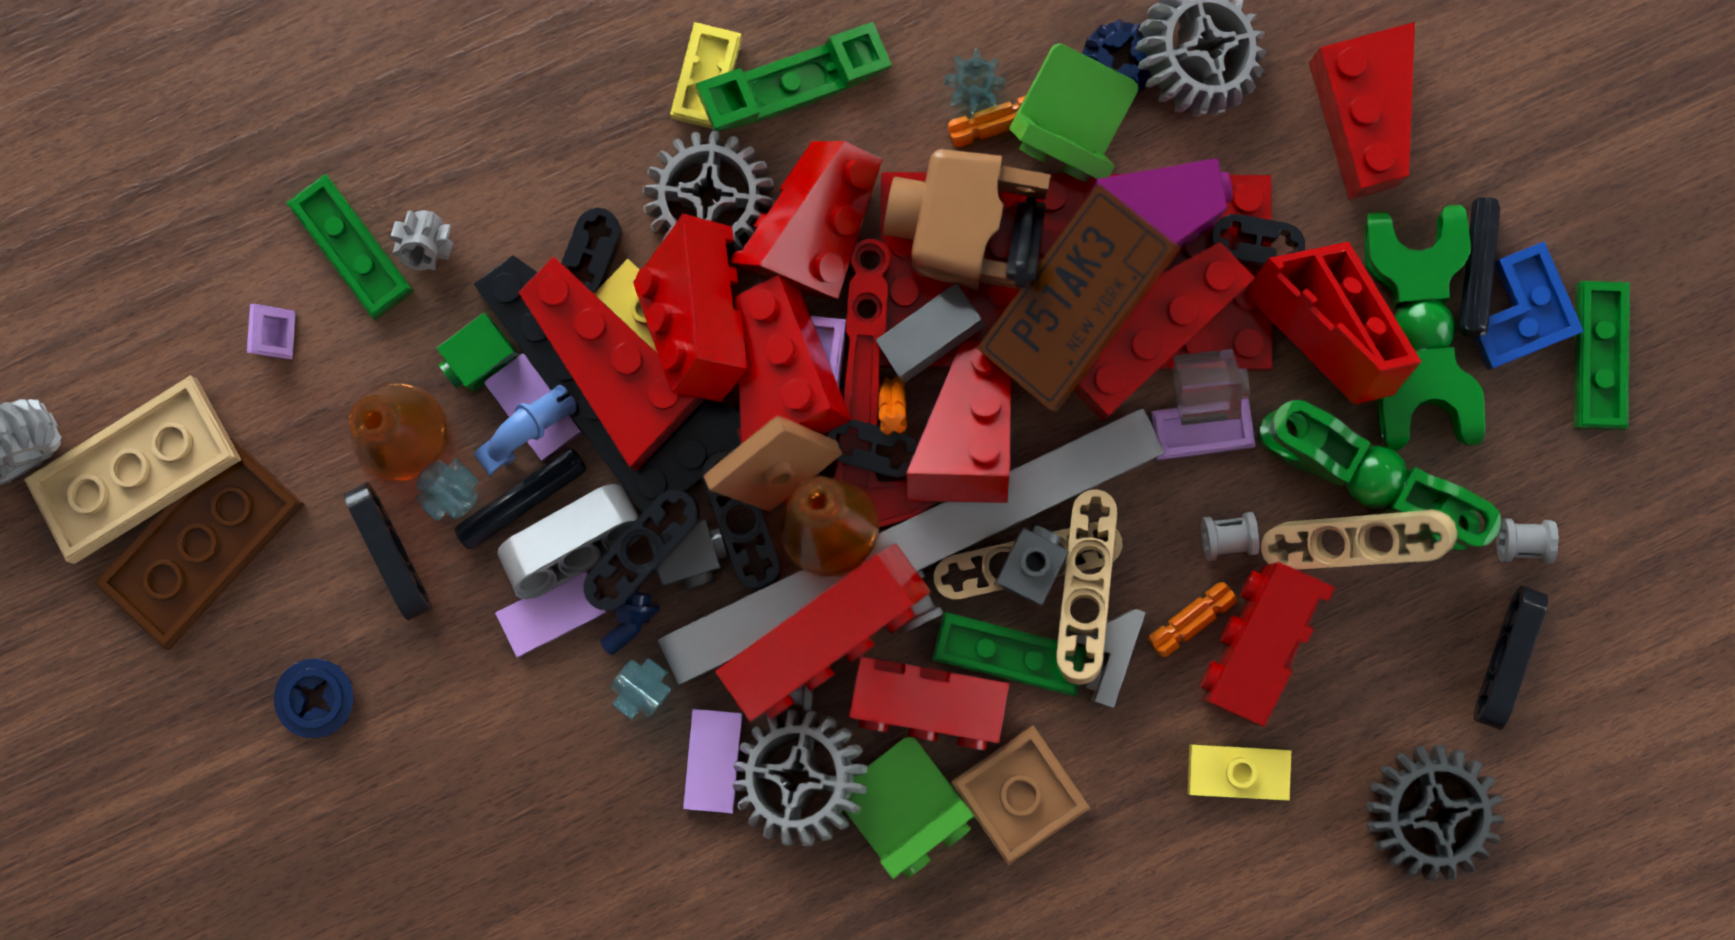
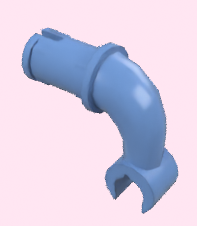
[473,385,577,477]

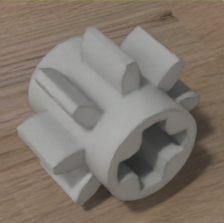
[390,210,453,271]

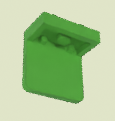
[1009,43,1138,183]
[844,737,974,879]

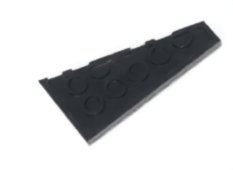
[474,255,741,513]

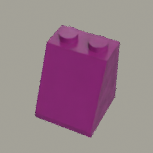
[1089,158,1232,248]

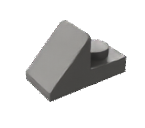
[1077,609,1146,708]

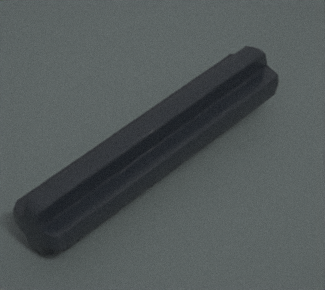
[1006,196,1046,288]
[1459,197,1501,337]
[454,449,587,549]

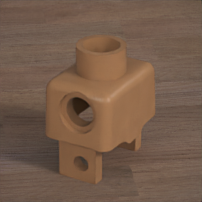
[883,149,1051,291]

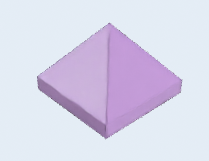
[247,304,296,360]

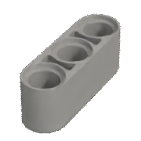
[497,484,641,599]

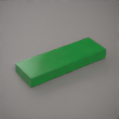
[286,174,415,320]
[1574,281,1630,430]
[931,612,1086,696]

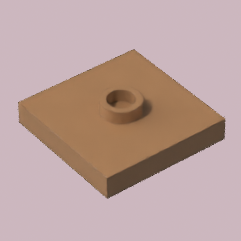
[703,416,843,512]
[951,725,1090,866]

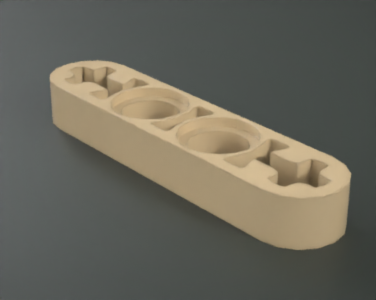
[1057,489,1117,685]
[1261,510,1457,570]
[933,522,1123,600]

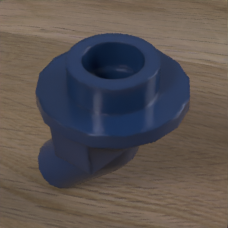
[601,591,660,655]

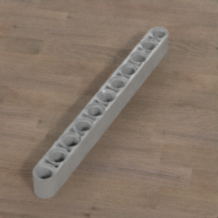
[657,408,1165,686]

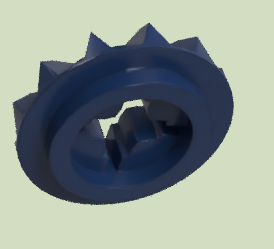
[1082,19,1152,95]
[274,658,356,738]

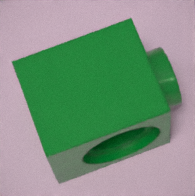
[437,313,520,393]

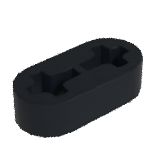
[561,208,622,294]
[1208,214,1305,268]
[828,419,918,478]

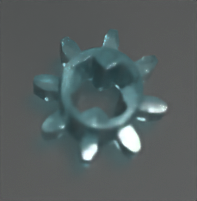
[944,49,1006,114]
[415,458,478,521]
[609,658,672,719]

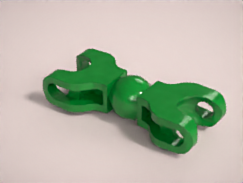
[1363,204,1485,451]
[1257,400,1501,551]

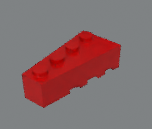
[1073,242,1255,422]
[518,256,704,472]
[715,543,931,722]

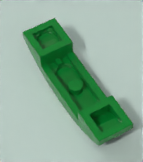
[695,22,892,131]

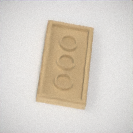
[24,375,241,564]

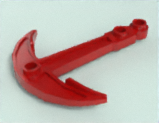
[737,239,939,529]

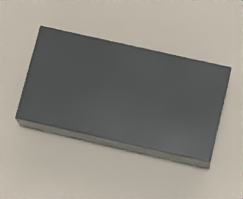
[876,282,986,383]

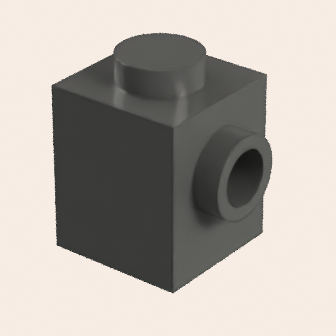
[648,520,728,590]
[994,525,1069,606]

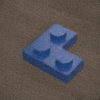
[1473,241,1584,370]

